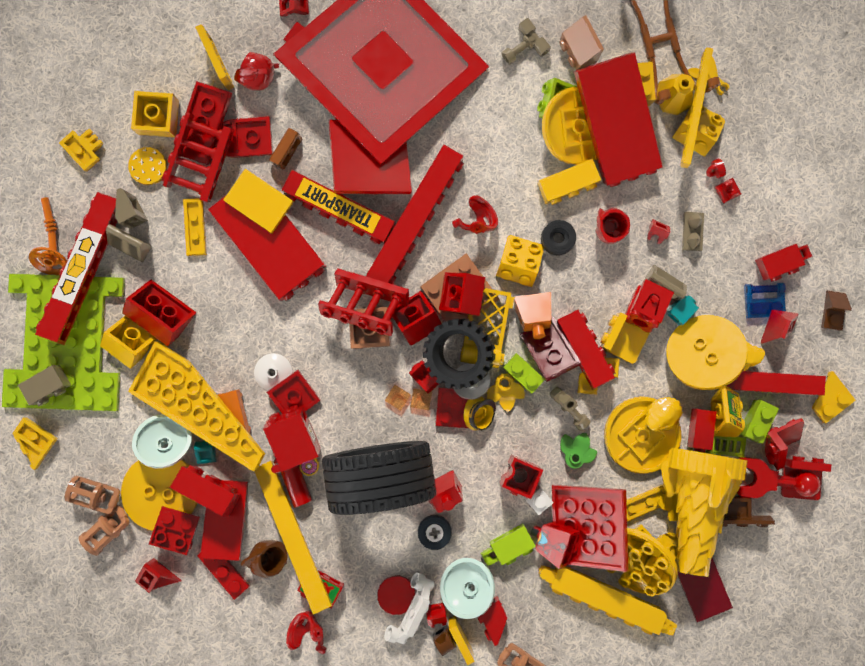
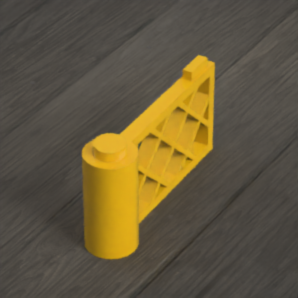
[460,288,514,368]

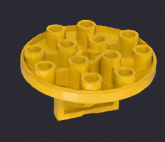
[606,524,678,597]

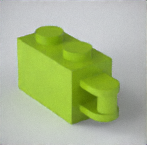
[480,523,536,566]

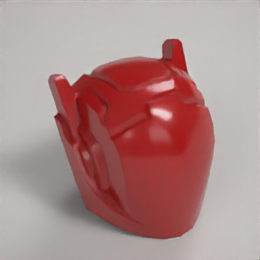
[234,52,279,91]
[595,207,631,244]

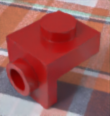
[409,360,439,394]

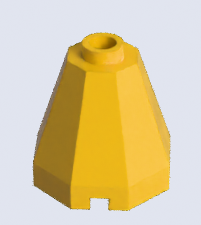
[657,74,695,115]

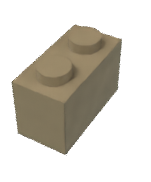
[18,365,71,406]

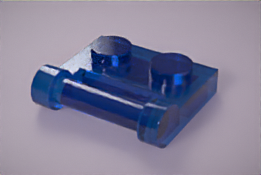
[744,283,786,319]

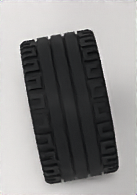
[322,441,436,515]

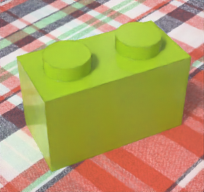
[502,353,545,394]
[740,399,779,444]

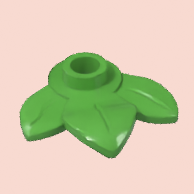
[560,433,597,469]

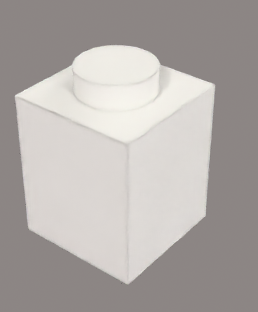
[524,485,554,515]

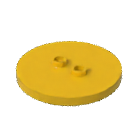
[542,86,596,165]
[666,315,748,390]
[604,396,681,474]
[121,460,197,531]

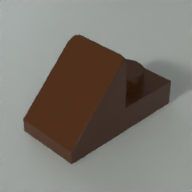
[821,290,852,331]

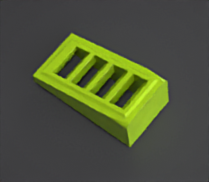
[706,436,747,457]

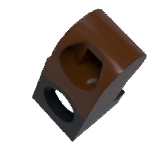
[433,625,456,656]

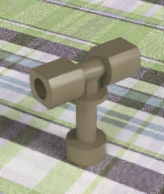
[501,18,551,65]
[550,387,590,430]

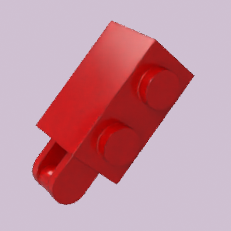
[755,243,813,282]

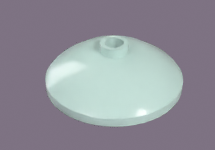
[132,414,192,468]
[440,558,495,619]

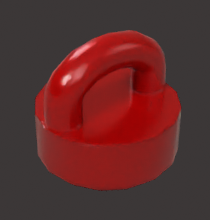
[706,158,726,179]

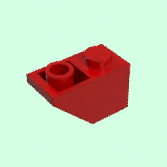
[477,596,507,646]

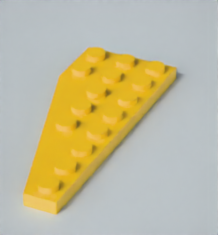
[128,342,265,471]

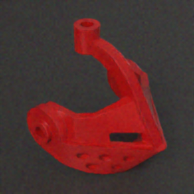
[452,195,498,234]
[286,610,327,655]

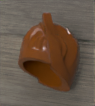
[241,540,288,578]

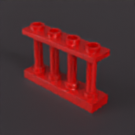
[162,112,235,202]
[318,268,410,336]

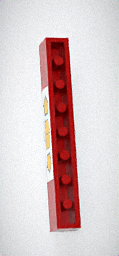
[35,192,118,346]

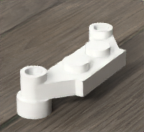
[384,572,434,645]

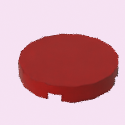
[377,575,415,615]

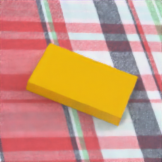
[195,24,234,91]
[223,168,294,233]

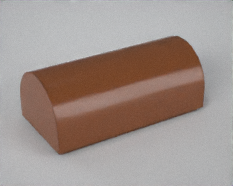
[269,128,302,170]

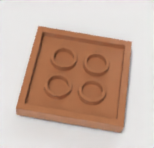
[420,253,500,322]

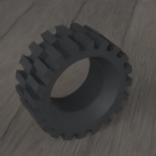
[423,318,496,389]

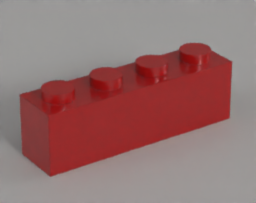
[557,309,616,390]

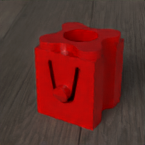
[625,279,674,333]
[499,454,543,499]

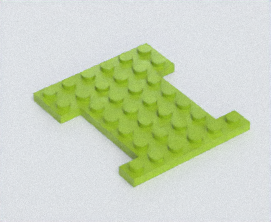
[2,274,125,411]

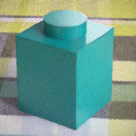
[666,295,699,325]

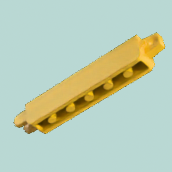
[538,565,677,636]

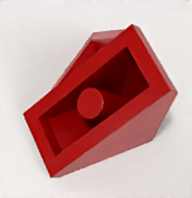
[761,310,799,344]
[135,558,182,594]

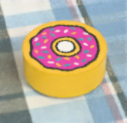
[300,458,319,476]

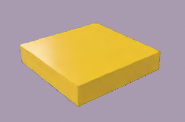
[448,615,475,665]

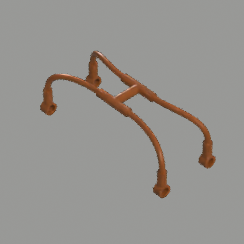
[630,0,721,105]

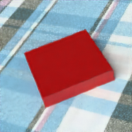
[266,369,321,414]

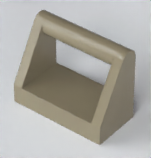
[115,188,148,229]
[106,224,152,262]
[643,265,687,302]

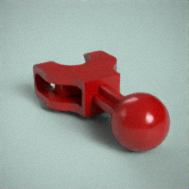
[736,457,820,498]

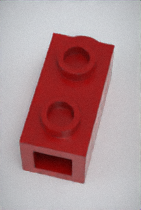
[687,408,717,453]

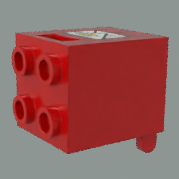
[263,405,321,473]

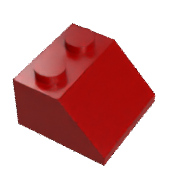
[439,272,486,316]
[392,291,442,346]

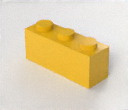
[537,159,601,205]

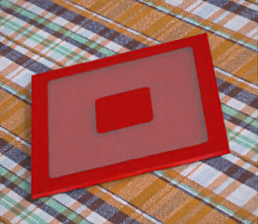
[273,0,489,164]

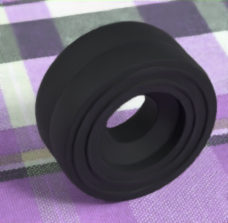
[541,220,576,256]

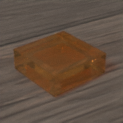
[385,385,411,411]
[410,388,432,410]

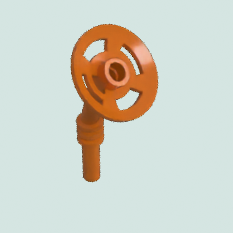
[28,197,67,275]

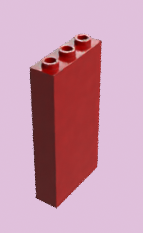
[574,52,663,187]
[208,196,326,301]

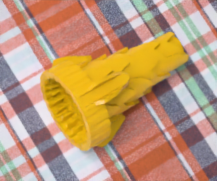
[661,448,747,577]

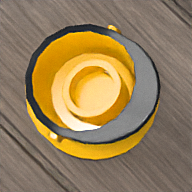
[464,396,496,431]

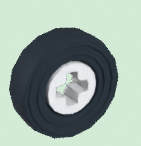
[418,515,452,550]

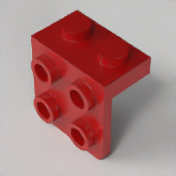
[765,418,804,471]
[781,456,832,500]

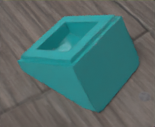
[193,441,217,464]

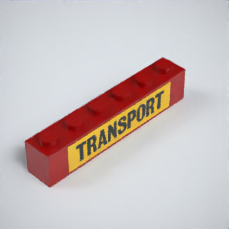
[282,170,395,245]

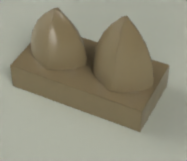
[682,212,704,251]

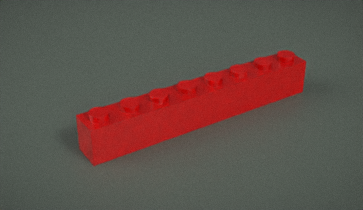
[366,144,465,284]

